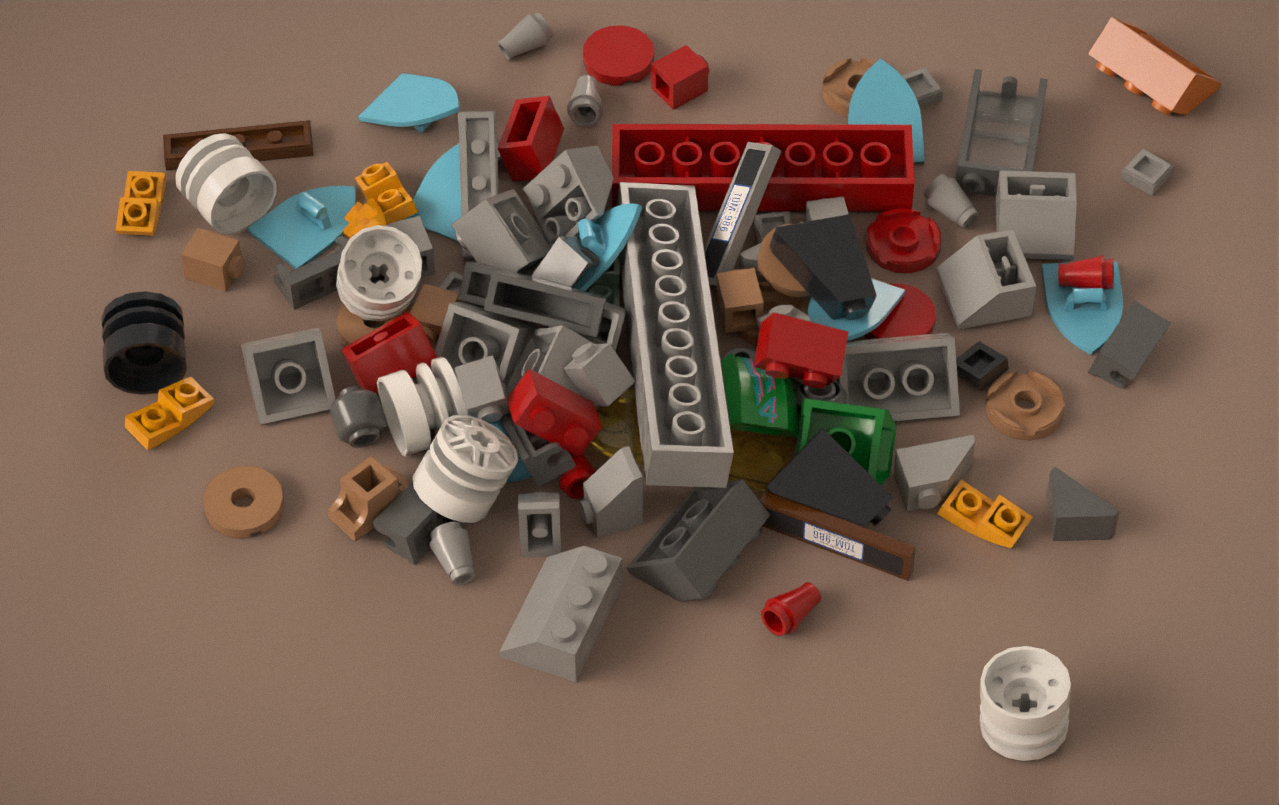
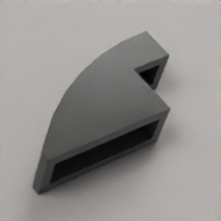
[458,261,606,337]

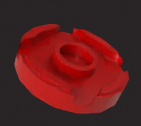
[583,25,654,86]
[866,208,941,273]
[864,283,936,339]

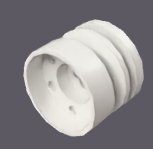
[175,133,277,235]
[336,225,422,322]
[377,357,468,457]
[412,415,518,523]
[979,646,1071,761]

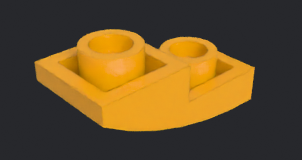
[354,162,418,225]
[115,171,167,236]
[342,198,386,238]
[124,376,214,450]
[937,479,1033,548]

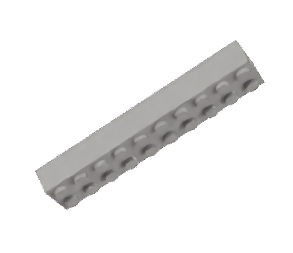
[616,182,734,488]

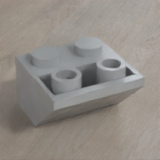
[523,146,614,247]
[996,170,1077,260]
[936,229,1036,330]

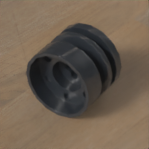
[101,291,187,395]

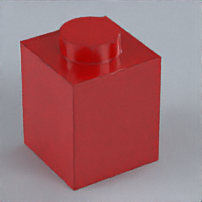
[651,45,710,110]

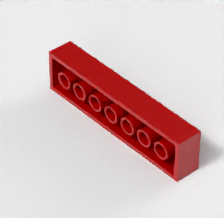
[612,124,915,211]

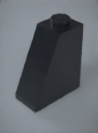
[769,214,877,320]
[765,429,893,527]

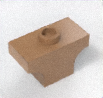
[327,456,411,542]

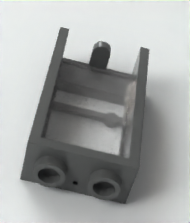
[956,69,1048,196]

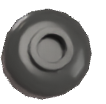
[330,386,387,448]

